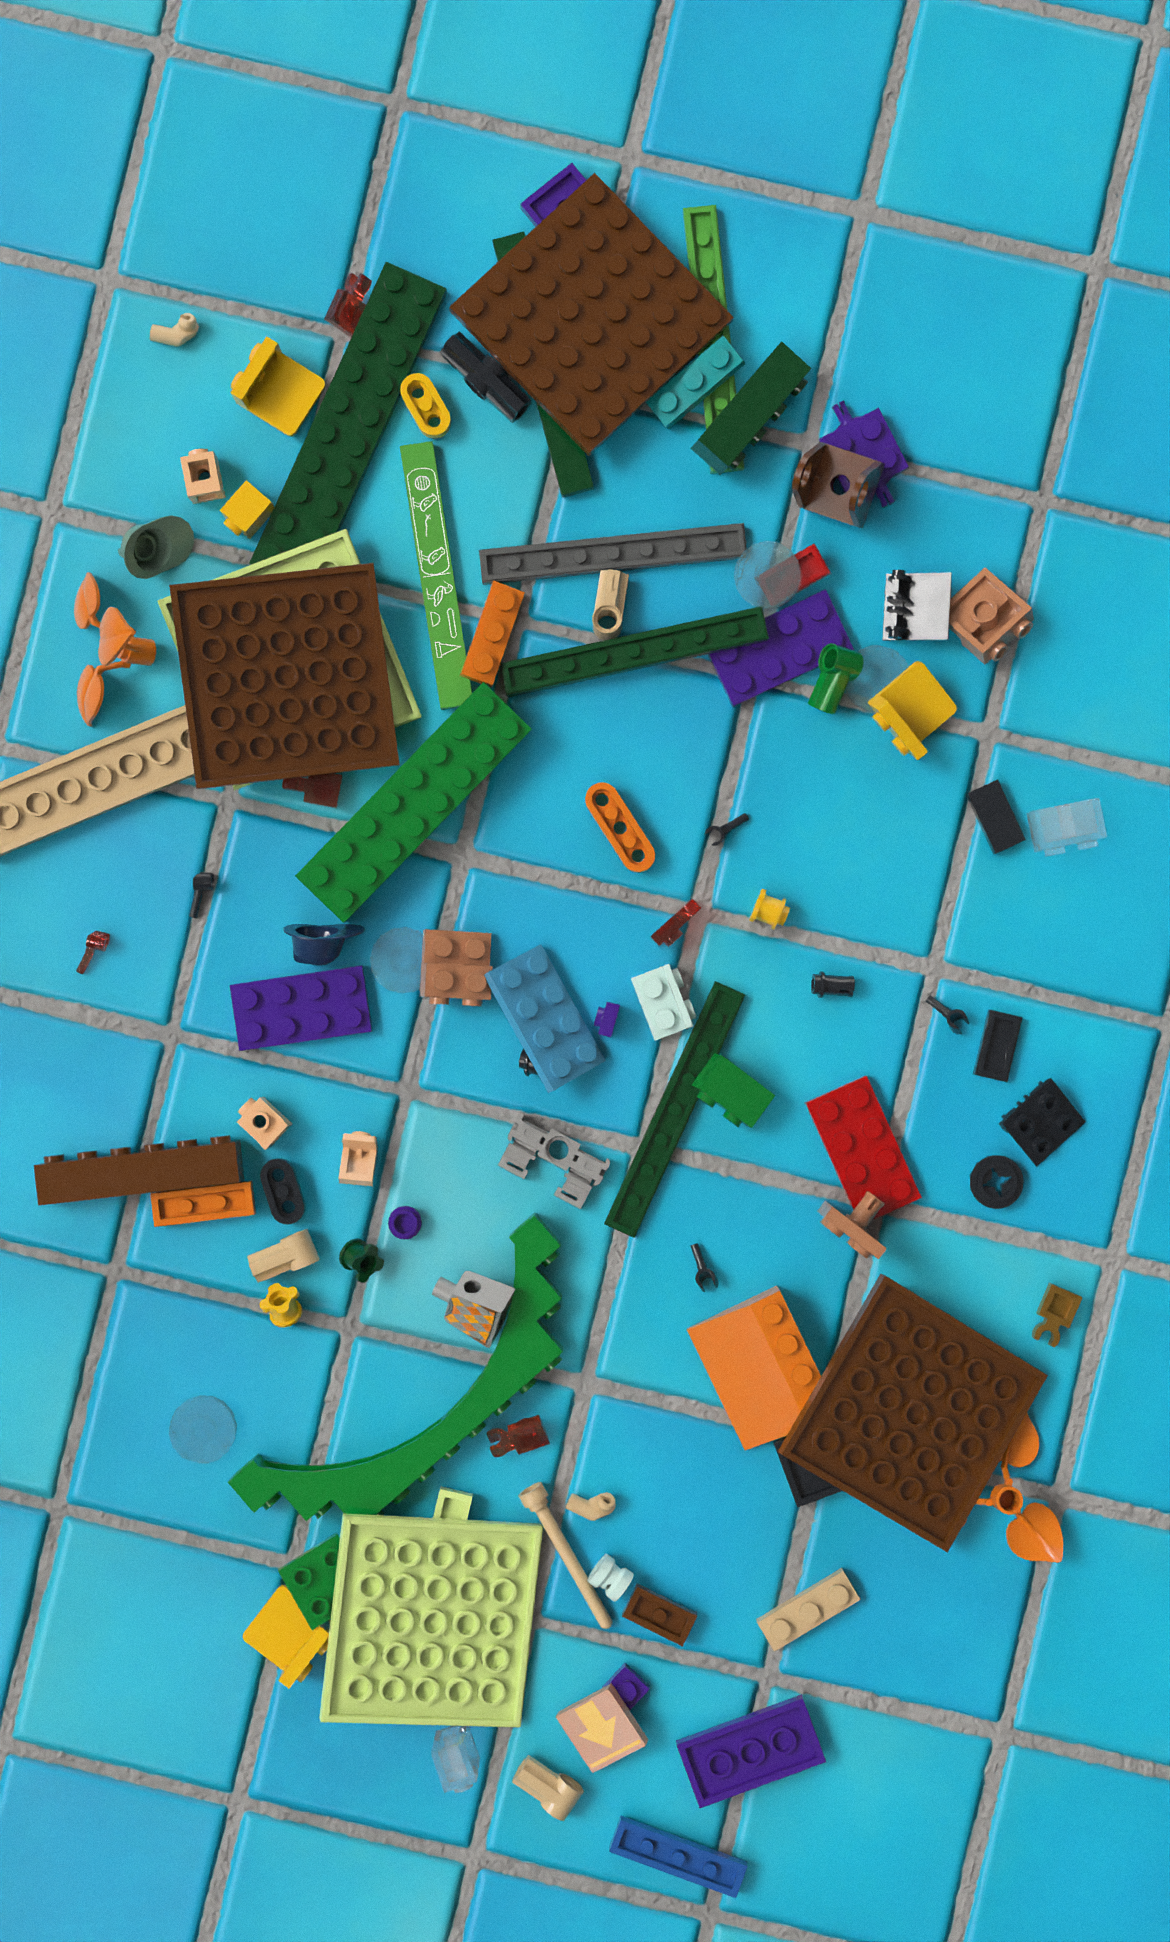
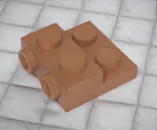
[949,568,1034,665]
[420,929,493,1006]

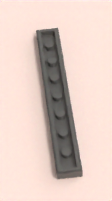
[479,523,747,585]

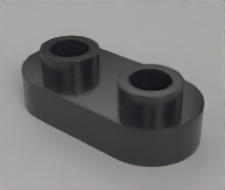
[260,1158,306,1224]

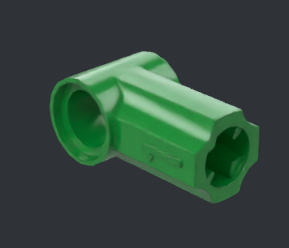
[808,643,863,714]

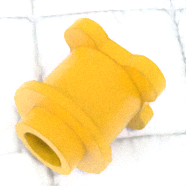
[749,889,790,930]
[259,1283,303,1328]

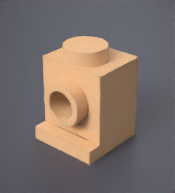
[180,449,226,504]
[237,1097,292,1150]

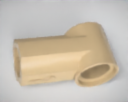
[592,569,629,640]
[247,1229,320,1283]
[512,1755,584,1821]

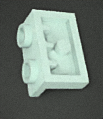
[631,964,696,1041]

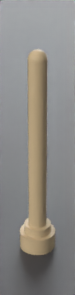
[518,1482,612,1629]

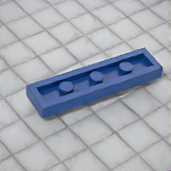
[609,1815,748,1898]

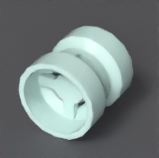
[587,1554,634,1602]

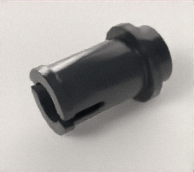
[811,971,855,998]

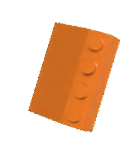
[687,1285,821,1450]

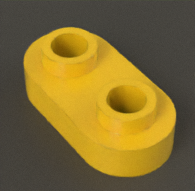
[400,373,451,439]

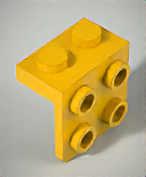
[230,336,326,437]
[867,661,957,760]
[243,1585,331,1689]

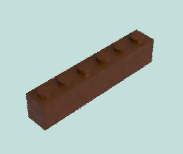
[34,1135,245,1206]

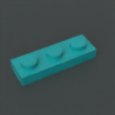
[646,336,745,430]

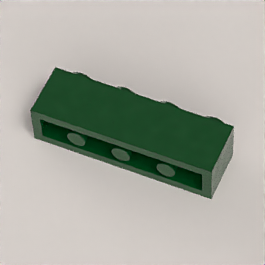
[690,341,811,475]

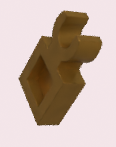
[1032,1283,1082,1347]

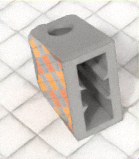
[432,1271,515,1349]

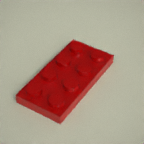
[804,1075,922,1221]

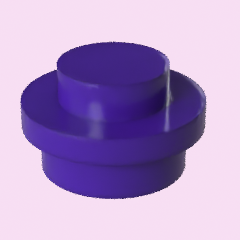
[388,1206,422,1240]

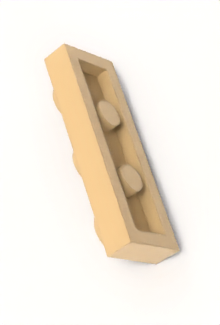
[756,1568,861,1652]

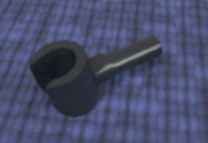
[705,813,749,846]
[189,872,214,918]
[925,995,970,1034]
[690,1243,719,1292]

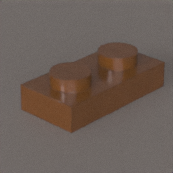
[622,1583,697,1647]

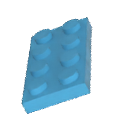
[484,944,606,1093]

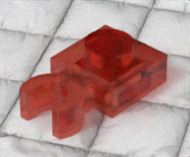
[649,898,701,947]

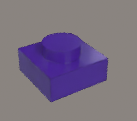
[593,1002,620,1038]
[602,1663,650,1710]

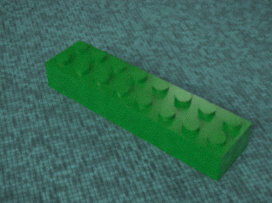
[295,682,532,923]

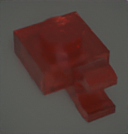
[324,273,372,337]
[282,773,343,809]
[486,1415,550,1457]

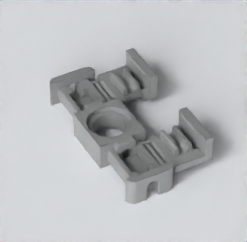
[497,1114,610,1209]

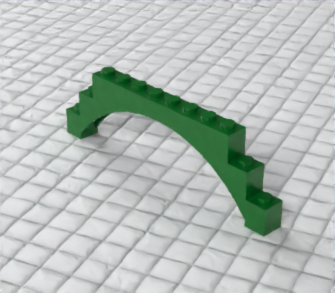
[228,1213,563,1521]

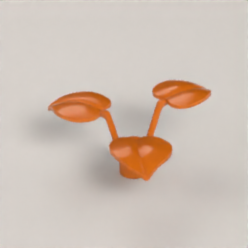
[74,572,156,727]
[963,1413,1063,1563]

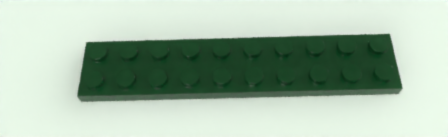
[249,262,447,565]

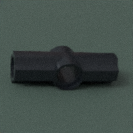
[440,331,532,423]

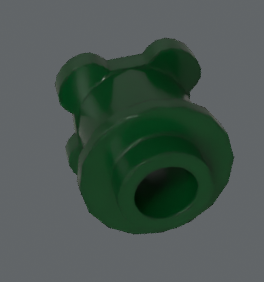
[339,1238,384,1283]

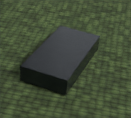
[966,779,1026,855]
[973,1010,1023,1082]

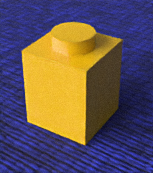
[220,480,274,539]

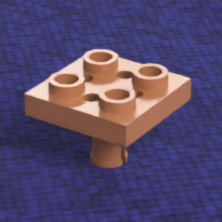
[817,1191,887,1259]

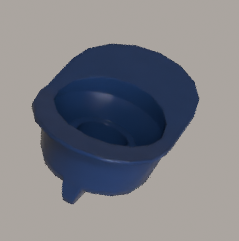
[283,924,365,965]

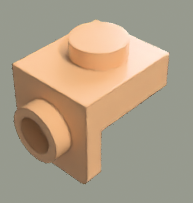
[339,1131,378,1187]

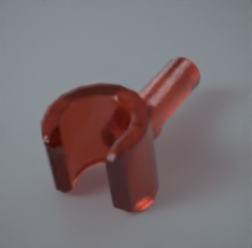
[76,931,110,974]

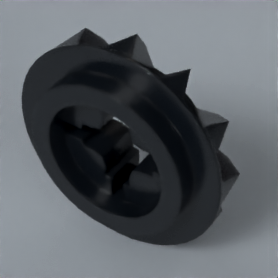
[969,1155,1023,1209]

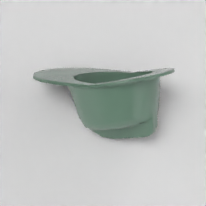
[118,515,194,579]

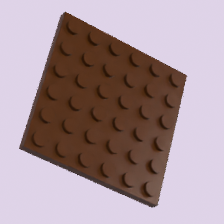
[449,173,734,456]
[169,563,399,790]
[778,1274,1048,1553]

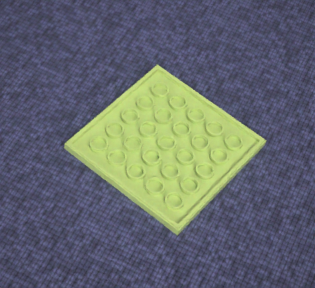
[319,1513,543,1727]

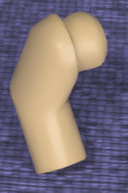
[150,313,199,347]
[565,1492,616,1521]

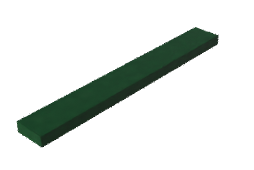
[492,231,594,498]
[500,606,769,697]
[604,981,745,1238]

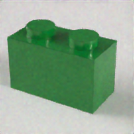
[692,1053,775,1128]

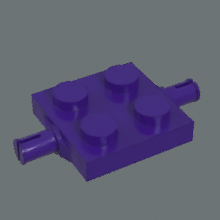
[819,401,909,508]

